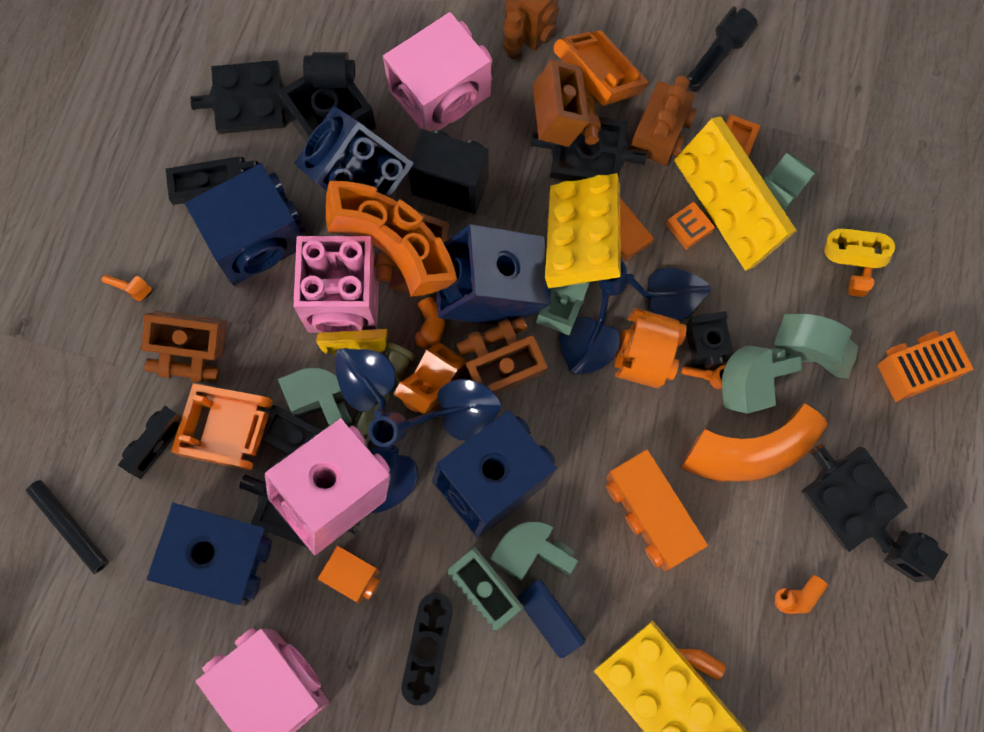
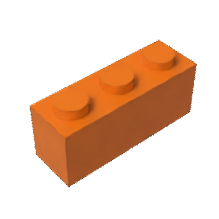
[605,449,708,572]

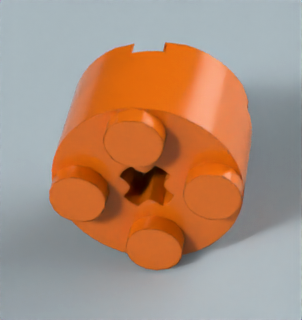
[614,308,686,389]

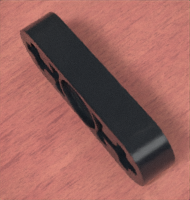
[401,593,453,706]

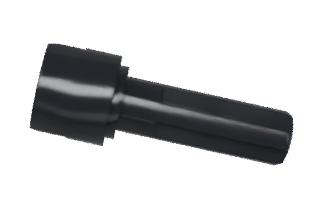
[687,6,758,92]

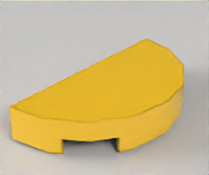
[316,329,388,356]

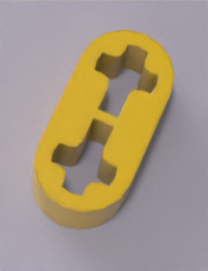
[824,229,895,268]

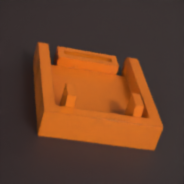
[553,30,649,106]
[171,383,273,471]

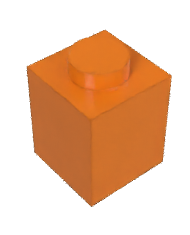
[318,546,381,604]

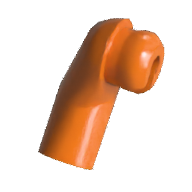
[415,297,446,349]
[677,648,726,681]

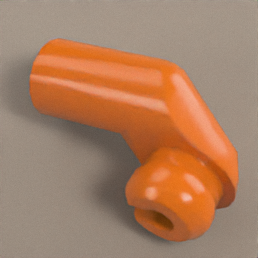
[775,575,828,614]

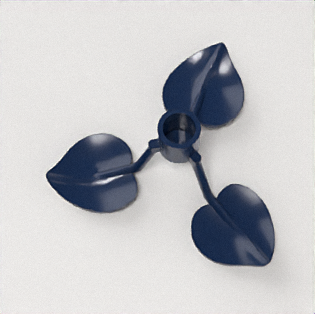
[560,260,711,374]
[335,348,502,513]

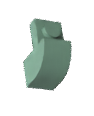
[763,152,817,212]
[536,282,591,335]
[774,314,859,379]
[722,345,802,414]
[278,368,352,426]
[490,522,578,582]

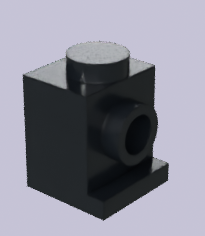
[686,311,734,369]
[884,530,948,583]

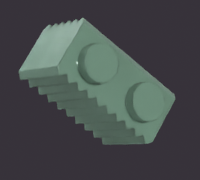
[448,547,524,631]

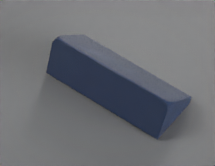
[517,579,586,658]

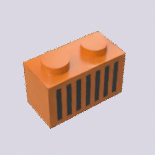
[877,331,974,403]

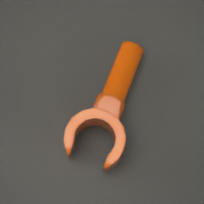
[848,267,874,297]
[102,274,152,302]
[681,365,726,389]

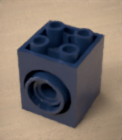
[294,106,414,197]
[184,163,307,286]
[436,224,551,324]
[432,410,557,539]
[146,502,273,606]

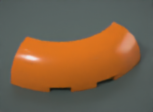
[326,181,457,297]
[680,403,828,482]

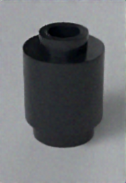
[303,52,356,88]

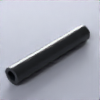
[26,480,109,574]

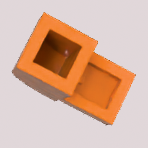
[394,342,468,414]

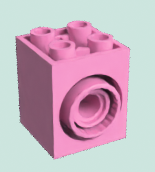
[383,12,492,131]
[293,236,379,333]
[265,418,390,556]
[195,628,330,732]

